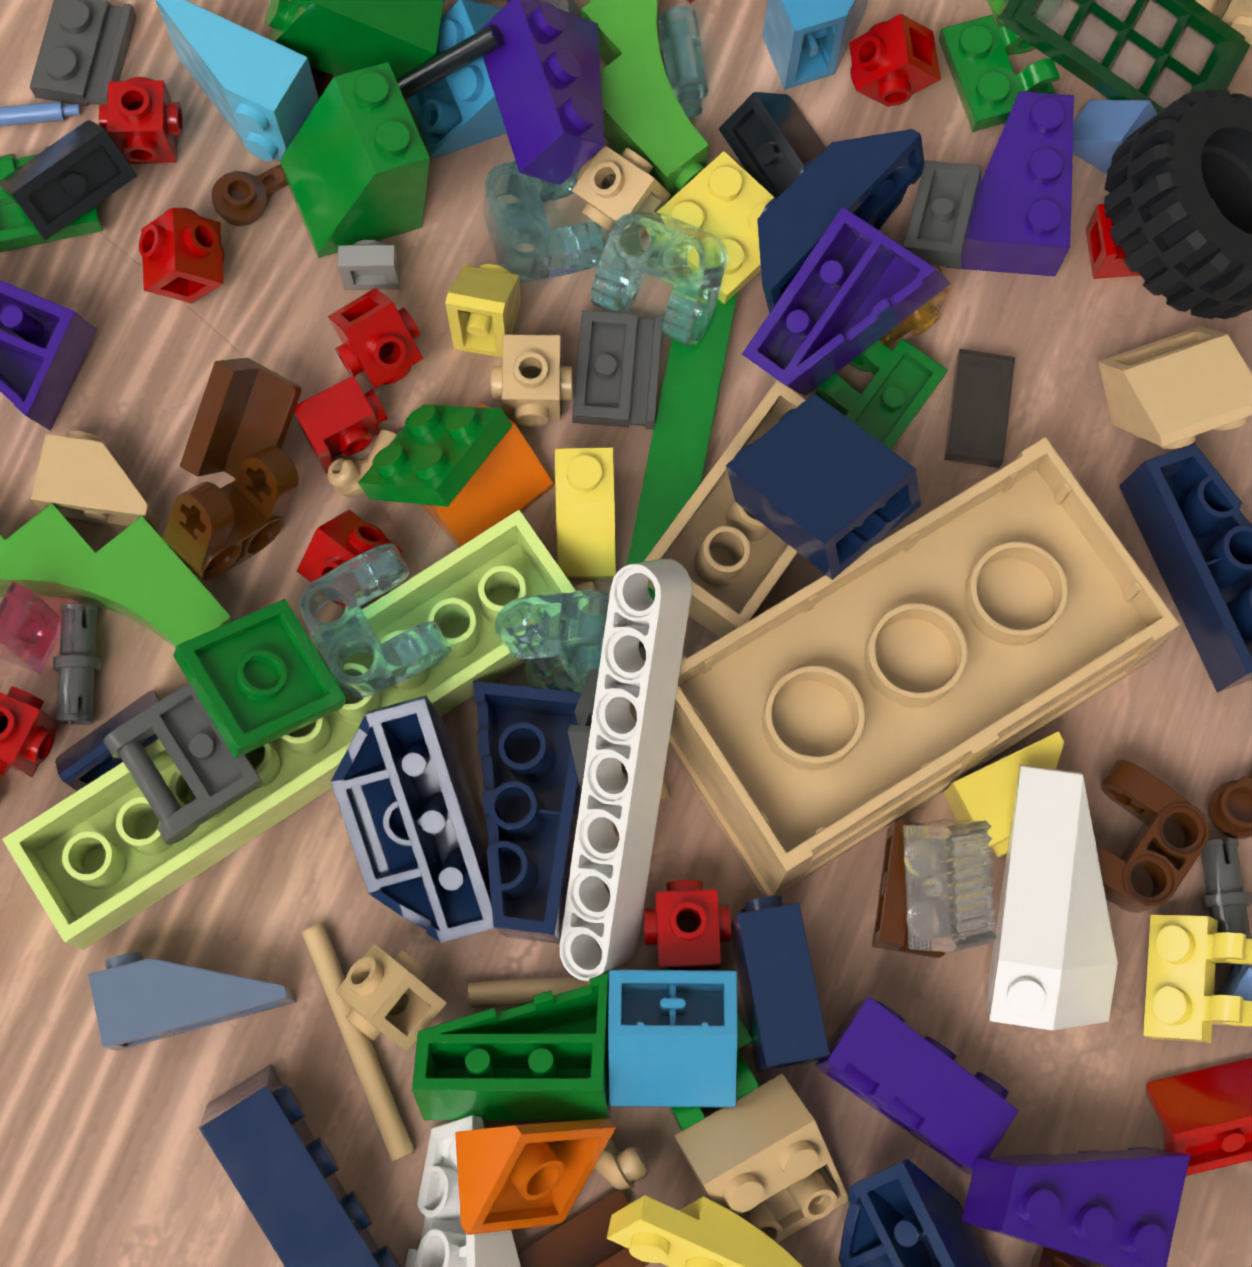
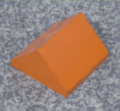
[420,402,554,548]
[455,1118,616,1235]

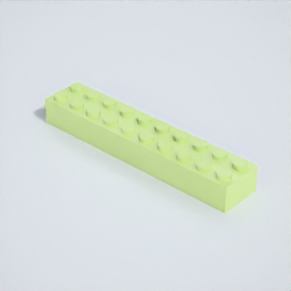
[2,510,586,950]

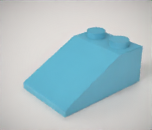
[156,0,319,161]

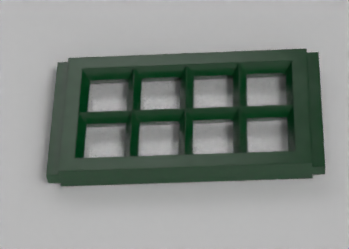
[997,0,1251,114]

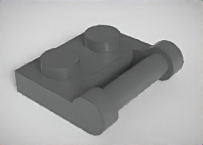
[103,683,264,845]

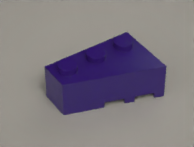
[480,0,605,185]
[946,91,1074,276]

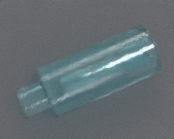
[658,6,708,117]

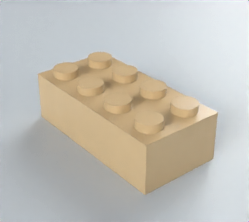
[644,380,806,638]

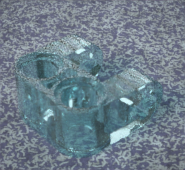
[483,161,609,282]
[591,212,728,347]
[299,544,452,697]
[495,590,610,693]

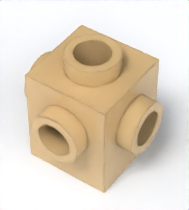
[571,145,671,240]
[491,335,572,427]
[335,944,447,1052]

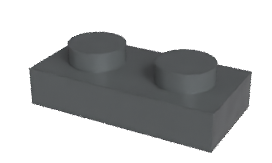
[903,160,981,268]

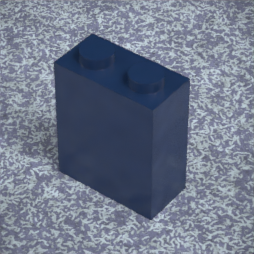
[726,393,921,580]
[731,895,830,1072]

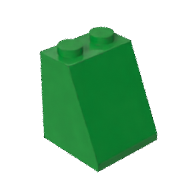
[265,0,444,79]
[280,62,430,258]

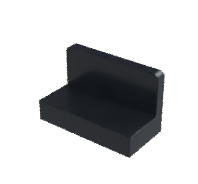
[719,92,826,198]
[0,120,137,241]

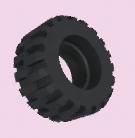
[1104,89,1252,319]

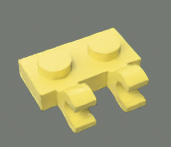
[1143,915,1252,1043]

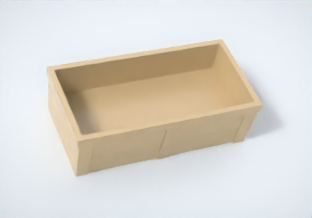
[668,437,1180,897]

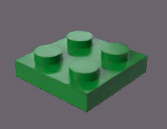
[358,404,512,507]
[173,599,347,759]

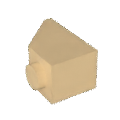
[30,431,160,533]

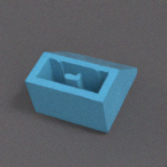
[408,0,507,157]
[762,0,868,90]
[608,970,737,1108]

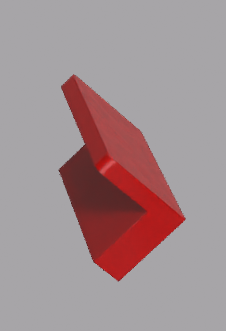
[1146,1058,1252,1176]

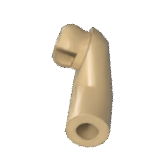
[327,430,398,497]
[594,1138,649,1190]

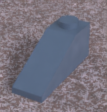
[88,952,296,1051]

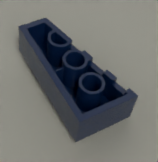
[1119,444,1252,693]
[473,681,581,944]
[199,1064,401,1267]

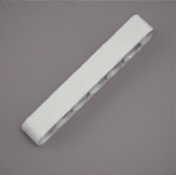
[559,559,692,981]

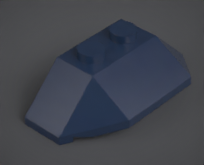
[757,129,925,313]
[331,695,495,943]
[838,1159,992,1267]

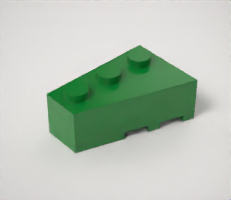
[412,973,610,1121]

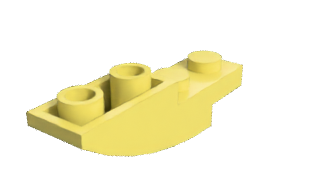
[607,1195,803,1267]

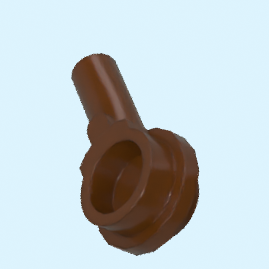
[212,164,288,226]
[1208,768,1252,839]

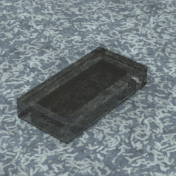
[944,349,1015,468]

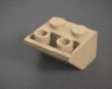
[1098,326,1252,449]
[674,1073,849,1243]

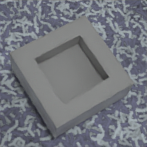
[338,240,400,290]

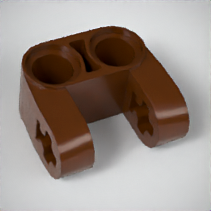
[162,446,299,581]
[1096,760,1209,913]

